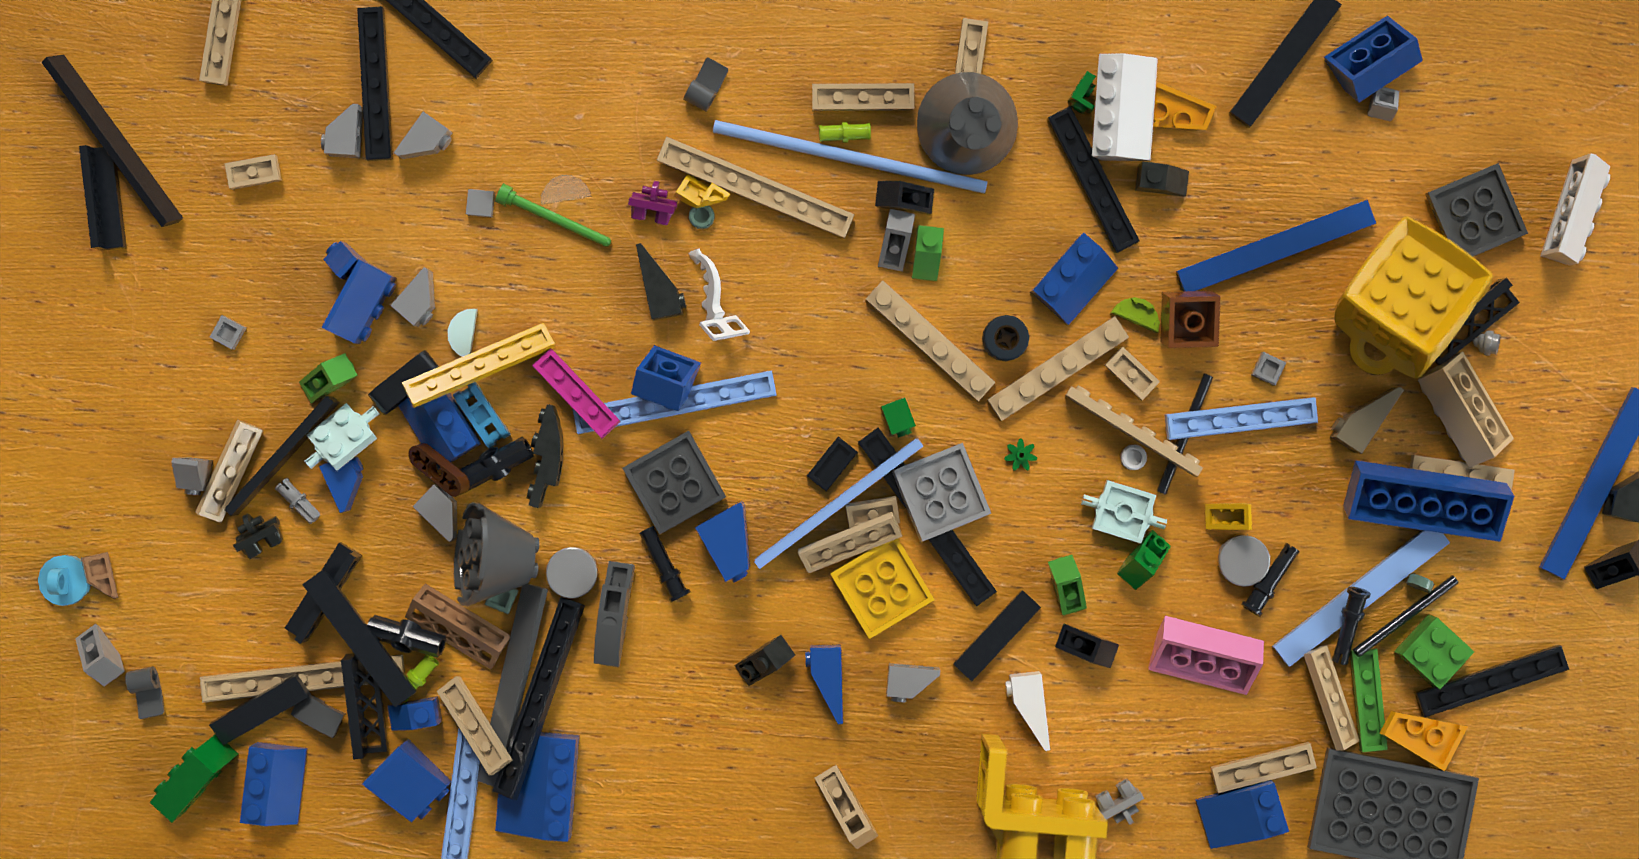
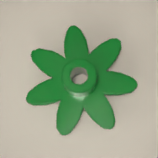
[1004,438,1037,471]

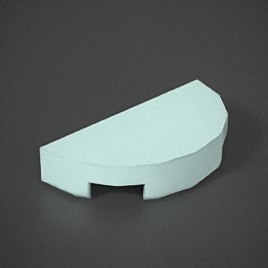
[447,309,478,357]

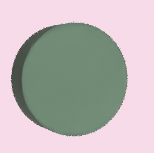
[689,205,715,229]
[1406,574,1434,593]

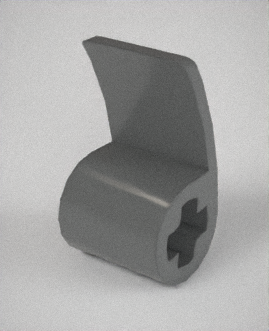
[683,57,728,112]
[125,666,164,719]

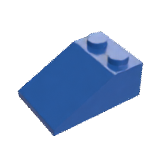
[1195,780,1289,849]

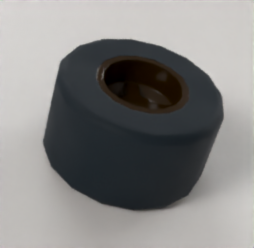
[982,315,1029,361]

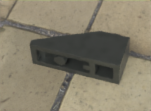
[636,243,686,321]

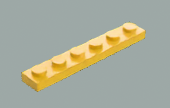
[402,323,555,408]

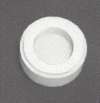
[1120,445,1147,470]

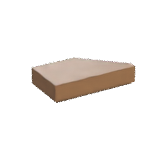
[81,552,118,599]

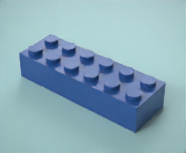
[1343,460,1514,542]

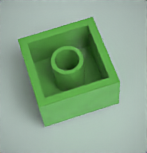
[1394,615,1474,689]

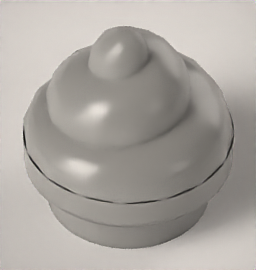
[1472,330,1500,356]

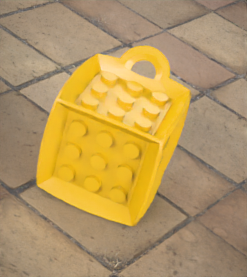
[1334,217,1492,378]

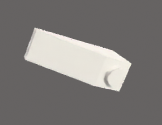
[1005,671,1050,751]

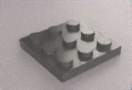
[1426,163,1528,257]
[622,431,726,534]

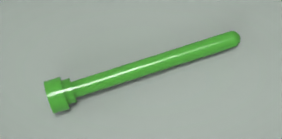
[495,183,611,247]

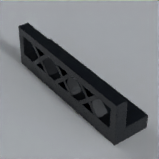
[79,145,127,250]
[1435,277,1520,365]
[285,542,362,644]
[341,653,389,760]

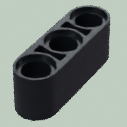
[368,350,439,415]

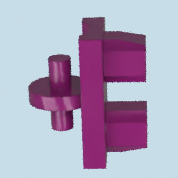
[628,181,678,225]

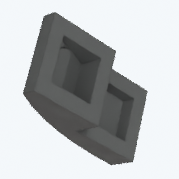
[291,695,346,738]

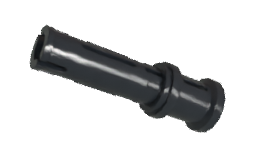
[639,526,691,603]
[1241,543,1300,617]
[1332,587,1371,665]

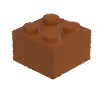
[1160,291,1221,348]

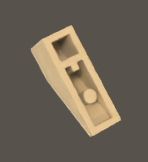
[815,765,878,849]

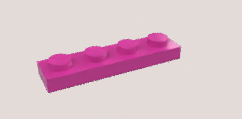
[532,349,621,439]

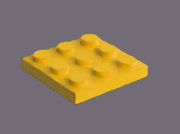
[830,538,935,639]

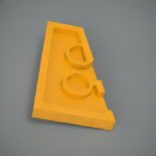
[1153,81,1217,130]
[1379,711,1468,771]

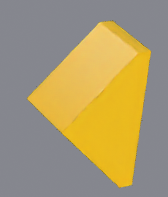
[1205,503,1252,530]

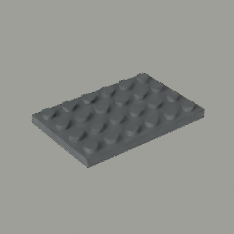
[1307,748,1479,859]

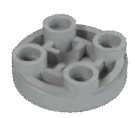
[1218,535,1270,586]
[546,547,598,598]

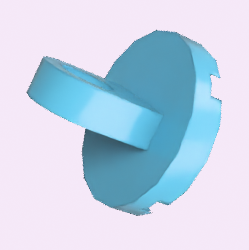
[38,555,91,606]

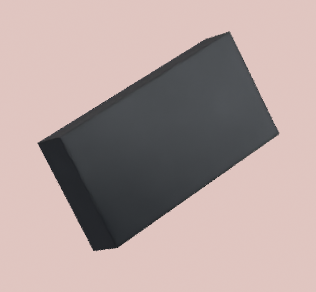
[807,437,858,492]

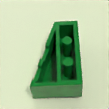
[149,734,238,823]

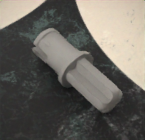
[275,478,320,524]

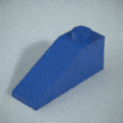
[805,645,843,724]

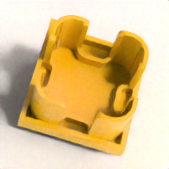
[976,734,1108,859]

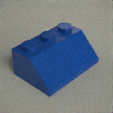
[1324,16,1423,102]
[1030,232,1118,325]
[322,259,396,344]
[398,393,482,470]
[240,742,307,826]

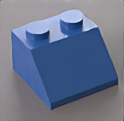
[631,345,701,411]

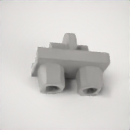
[1095,779,1144,825]

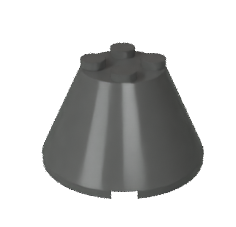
[917,72,1018,175]
[454,502,539,606]

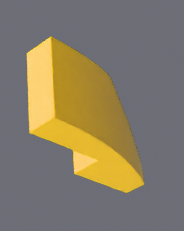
[674,174,730,208]

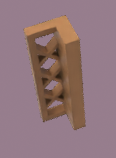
[405,584,510,670]

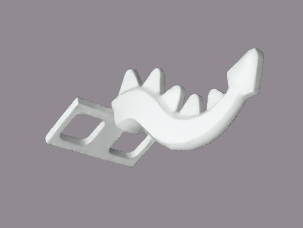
[689,249,750,341]

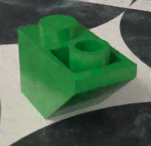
[1117,530,1171,590]

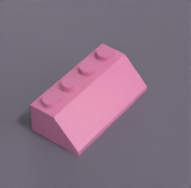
[1148,616,1264,695]

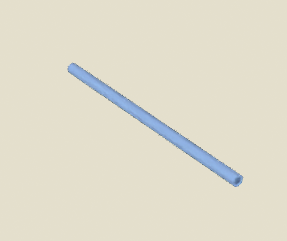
[713,120,988,194]

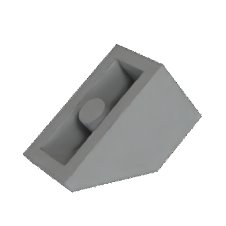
[321,104,363,158]
[394,111,452,159]
[878,209,915,271]
[390,267,435,327]
[172,457,213,495]
[413,484,457,542]
[75,624,125,686]
[886,663,940,702]

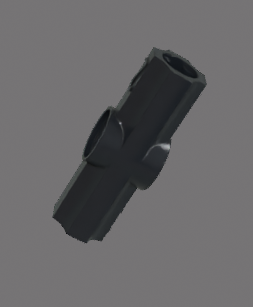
[459,436,534,491]
[367,615,446,658]

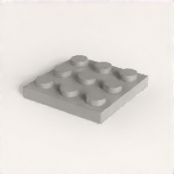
[892,443,991,542]

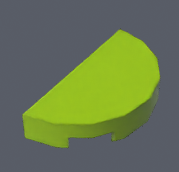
[1110,297,1160,333]

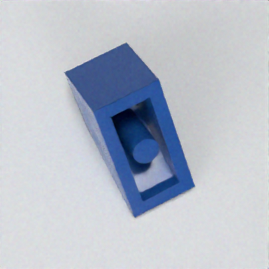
[323,241,367,280]
[319,456,363,513]
[388,696,442,731]

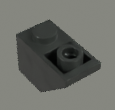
[1602,472,1639,523]
[734,635,795,686]

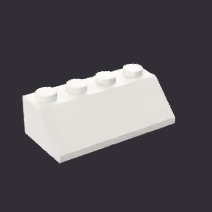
[1092,53,1158,161]
[1540,153,1610,265]

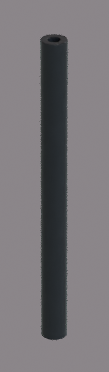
[1157,374,1213,495]
[1353,575,1459,657]

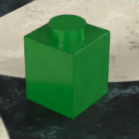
[881,398,916,438]

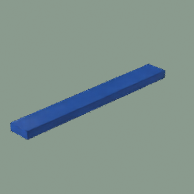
[1176,200,1376,291]
[1539,387,1639,580]

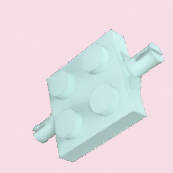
[304,403,380,471]
[1081,480,1167,544]

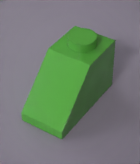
[912,225,944,281]
[299,353,357,404]
[1048,555,1087,615]

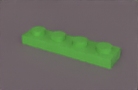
[1350,647,1388,752]

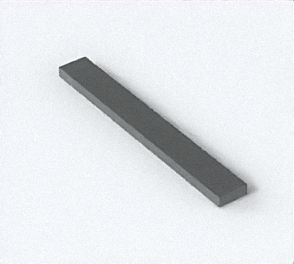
[477,583,548,787]

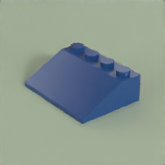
[495,732,580,842]

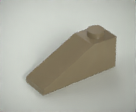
[1330,387,1404,454]

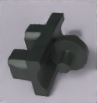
[233,514,283,559]

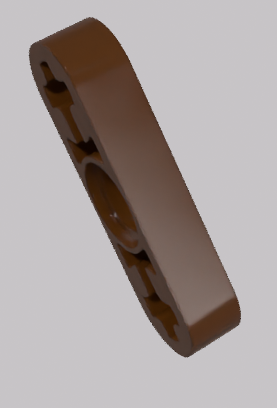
[409,443,470,497]

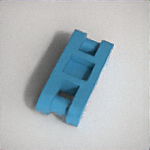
[453,382,511,449]

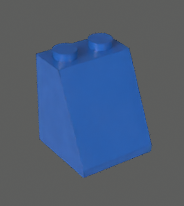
[696,501,750,583]
[362,739,451,822]

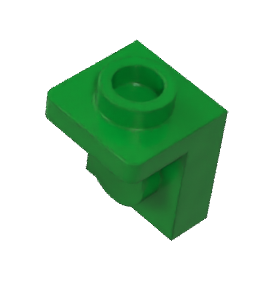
[1068,71,1096,114]

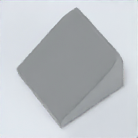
[1368,87,1399,121]

